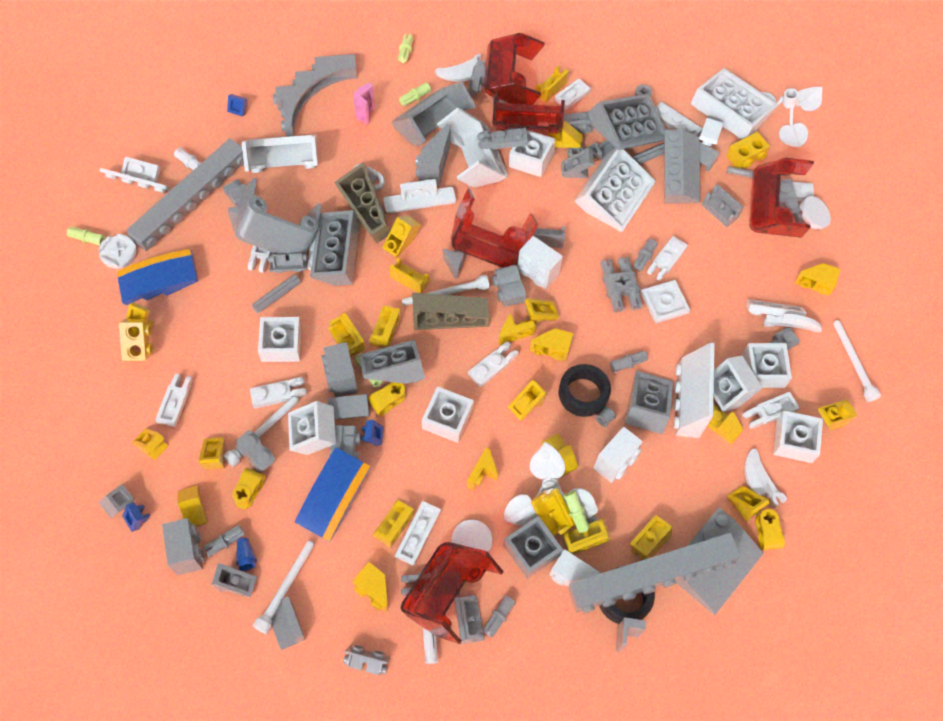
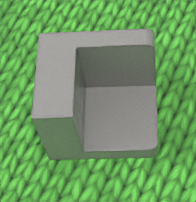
[98,484,135,518]

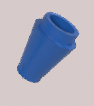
[236,538,257,571]

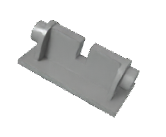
[269,252,308,273]
[343,645,390,676]

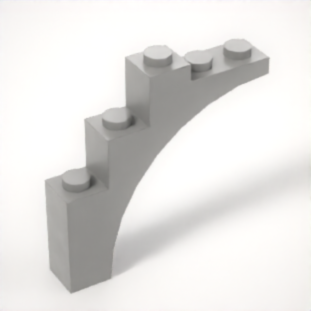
[273,54,357,136]

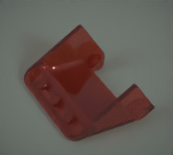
[492,96,565,134]

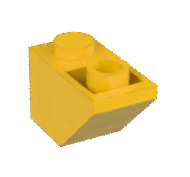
[382,215,421,258]
[794,263,841,296]
[529,328,574,361]
[818,399,858,431]
[352,562,388,612]

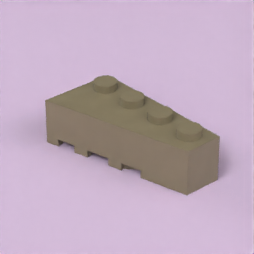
[334,162,391,243]
[412,292,489,330]

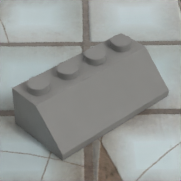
[664,129,700,204]
[310,210,360,286]

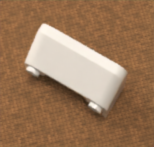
[437,108,508,188]
[242,134,319,173]

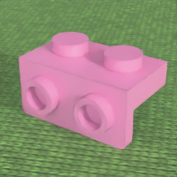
[353,82,375,125]

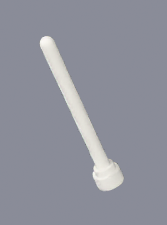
[402,275,489,306]
[833,320,881,402]
[223,396,299,467]
[252,541,314,634]

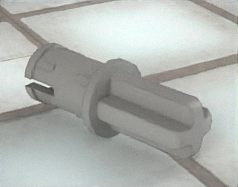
[634,239,658,271]
[610,351,648,373]
[203,525,245,558]
[483,595,516,637]

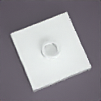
[641,280,690,324]

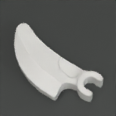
[435,54,486,82]
[764,314,822,332]
[744,449,787,508]

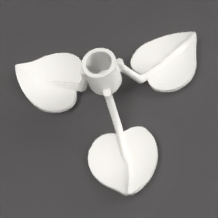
[761,87,823,147]
[504,442,598,526]

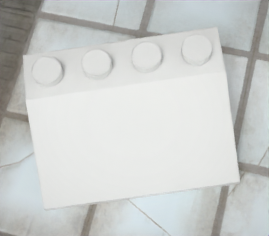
[691,68,779,139]
[574,148,656,232]
[673,343,714,438]

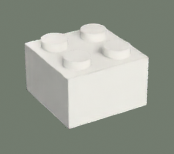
[509,130,555,177]
[517,236,563,289]
[258,317,302,362]
[742,343,792,388]
[713,356,762,412]
[422,386,474,443]
[288,401,336,455]
[773,411,823,463]
[593,427,643,483]

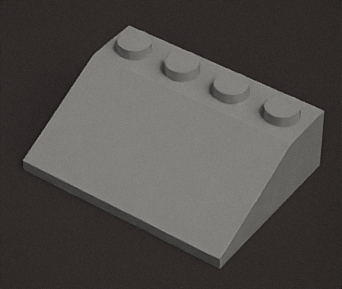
[587,94,666,150]
[676,507,764,615]

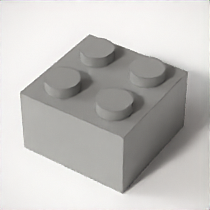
[321,342,358,397]
[503,516,563,579]
[162,518,205,575]

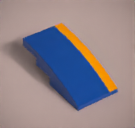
[117,249,198,305]
[295,447,371,542]

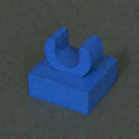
[227,94,247,117]
[360,420,384,446]
[122,502,150,532]

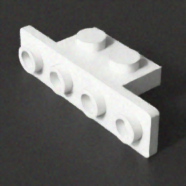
[99,157,172,193]
[383,179,456,214]

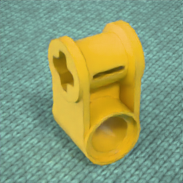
[368,382,406,416]
[232,468,266,510]
[755,509,785,550]

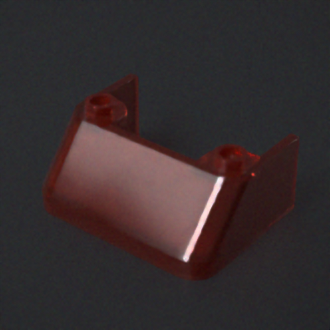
[483,33,545,110]
[749,158,814,238]
[451,188,539,268]
[401,542,504,644]

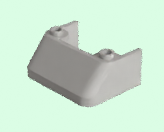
[391,82,476,146]
[235,178,321,258]

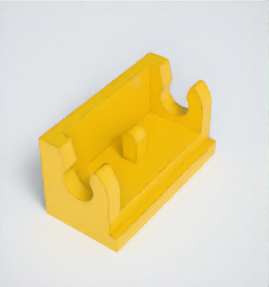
[533,65,569,103]
[389,258,431,293]
[369,306,401,348]
[328,312,365,357]
[530,488,575,536]
[372,500,414,548]
[630,515,672,561]
[564,518,612,555]

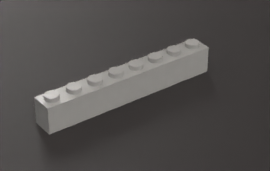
[126,138,244,252]
[568,532,741,614]

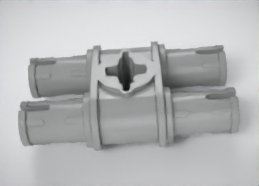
[600,257,643,313]

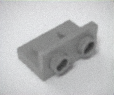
[556,112,594,134]

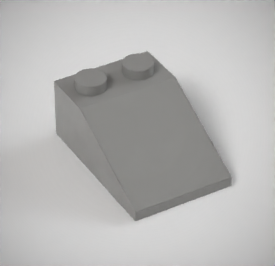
[415,124,451,188]
[359,339,426,384]
[625,371,673,434]

